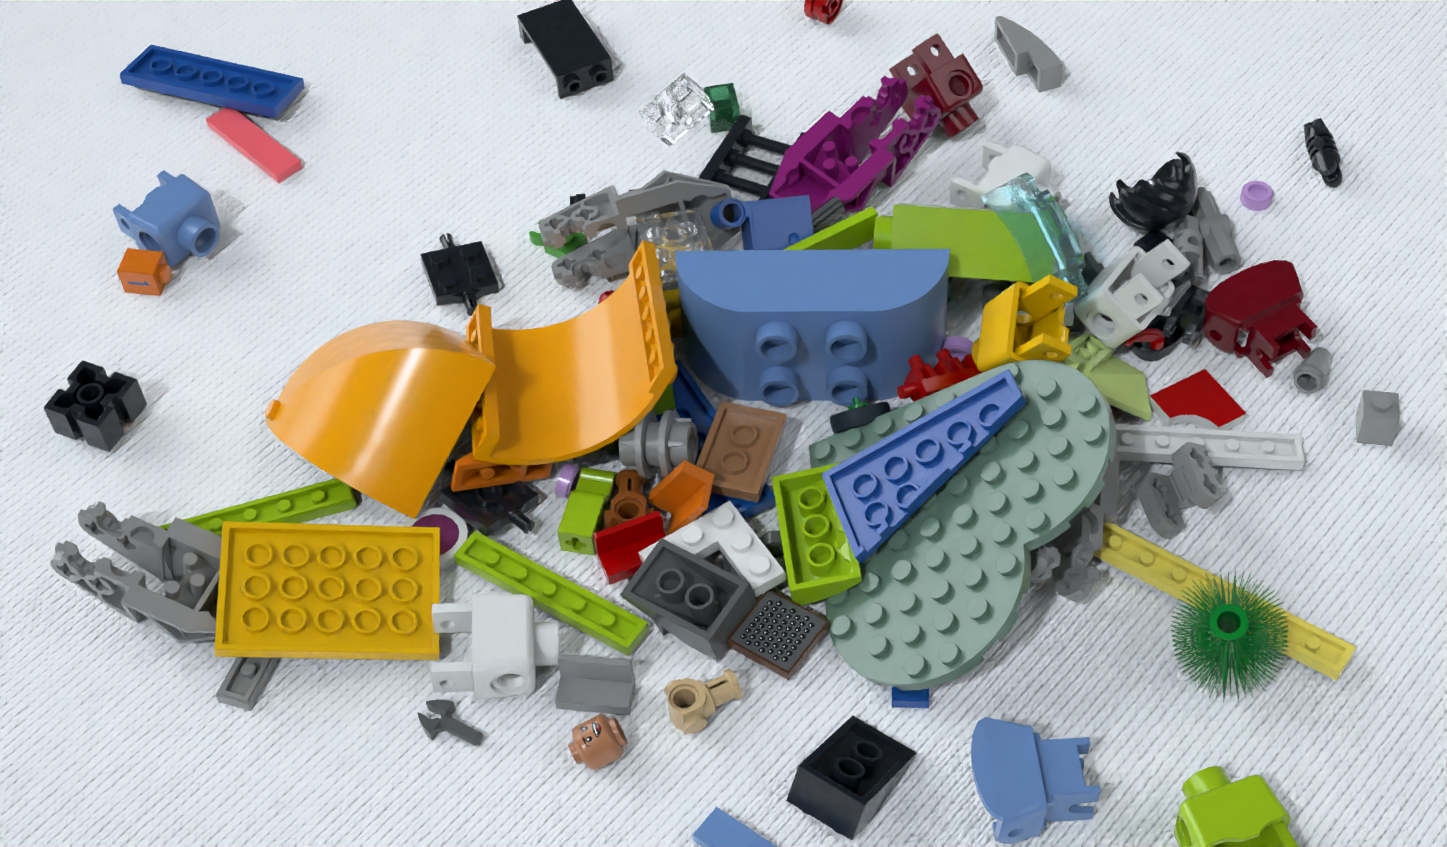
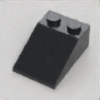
[786,715,917,840]

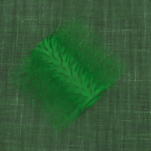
[1170,569,1288,703]

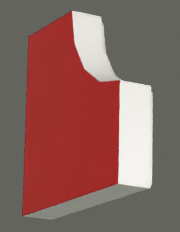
[1149,369,1247,430]

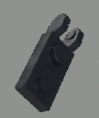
[1162,285,1209,345]

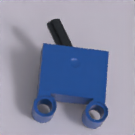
[710,195,845,250]

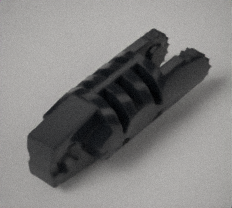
[1304,118,1343,188]

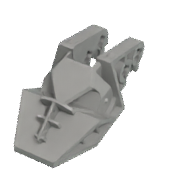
[538,170,741,289]
[1030,447,1120,603]
[50,501,222,644]

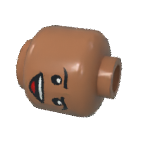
[568,714,628,771]

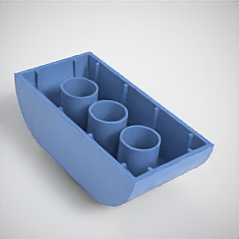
[675,249,950,406]

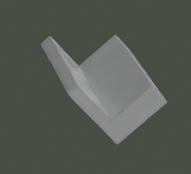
[555,654,636,716]

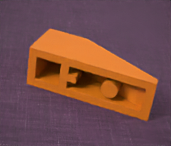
[451,451,553,492]

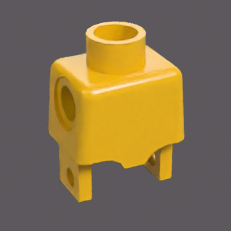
[972,274,1078,373]

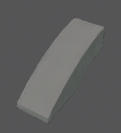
[994,16,1063,92]

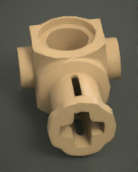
[664,668,743,735]

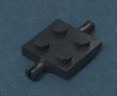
[420,233,499,316]
[440,459,539,537]

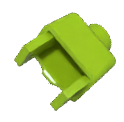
[1174,766,1298,847]

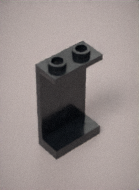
[517,0,614,99]

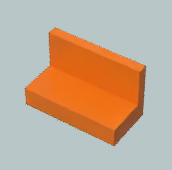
[648,460,714,536]

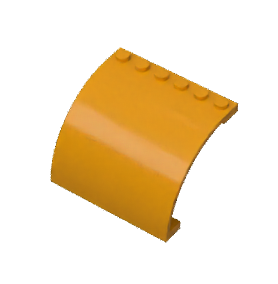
[466,240,678,465]

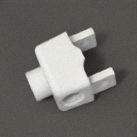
[950,140,1062,213]

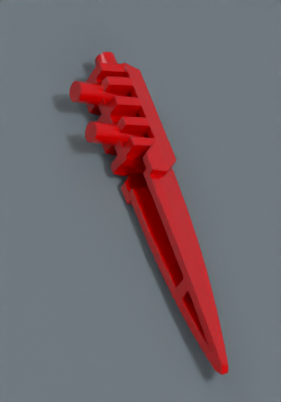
[897,348,1060,402]

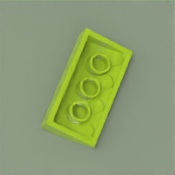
[772,463,862,606]

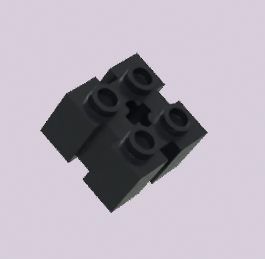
[43,360,147,452]

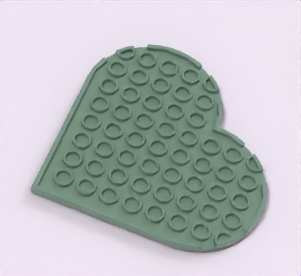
[809,360,1116,691]

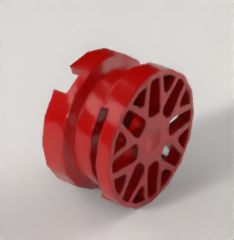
[804,0,843,24]

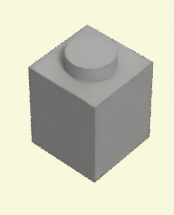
[1356,390,1400,446]

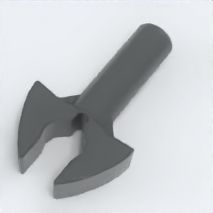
[417,700,483,746]

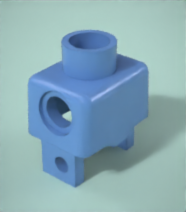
[112,170,220,267]

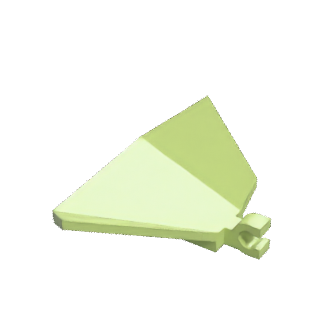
[1060,331,1152,422]

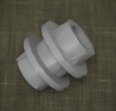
[619,409,698,479]

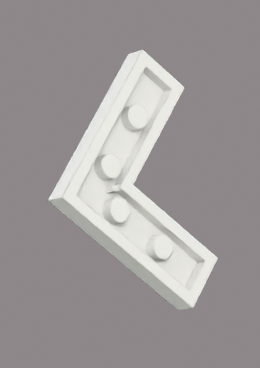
[638,501,787,597]

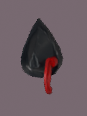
[1124,315,1184,362]

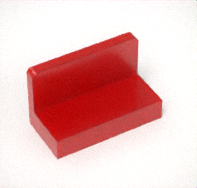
[593,511,666,585]

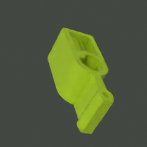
[557,467,616,556]

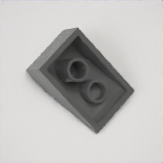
[620,538,757,661]

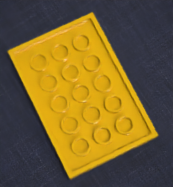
[214,521,440,661]

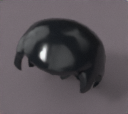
[1109,152,1198,232]

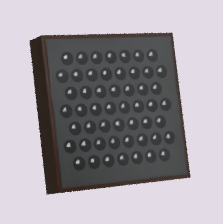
[728,590,830,680]

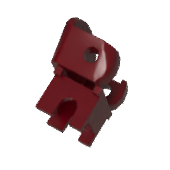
[1202,260,1318,378]

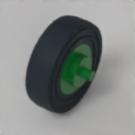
[830,397,891,434]

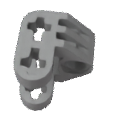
[1135,442,1222,539]

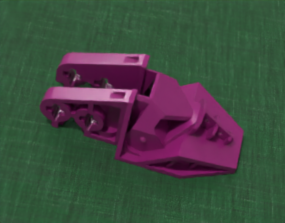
[769,75,941,215]

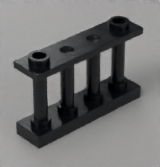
[698,114,804,200]

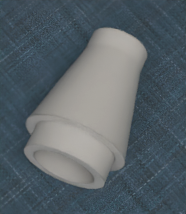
[1293,347,1332,394]

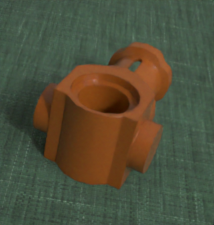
[604,469,655,529]

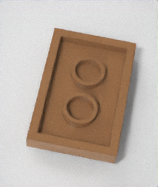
[696,401,787,502]

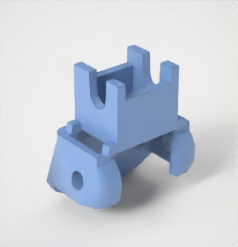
[970,717,1101,844]

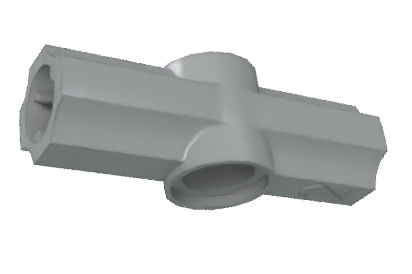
[1188,187,1241,275]

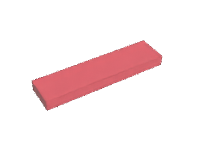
[206,107,303,183]

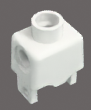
[1073,239,1191,349]
[431,593,559,700]

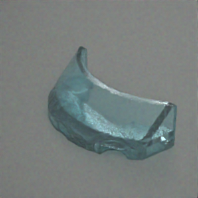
[980,172,1088,306]

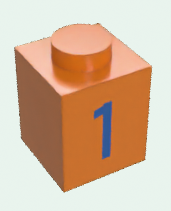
[117,248,172,296]

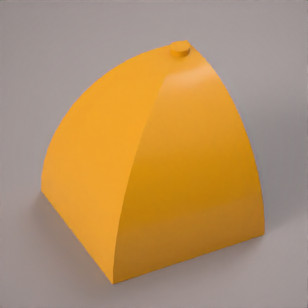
[265,320,497,519]

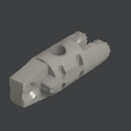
[1173,215,1203,287]

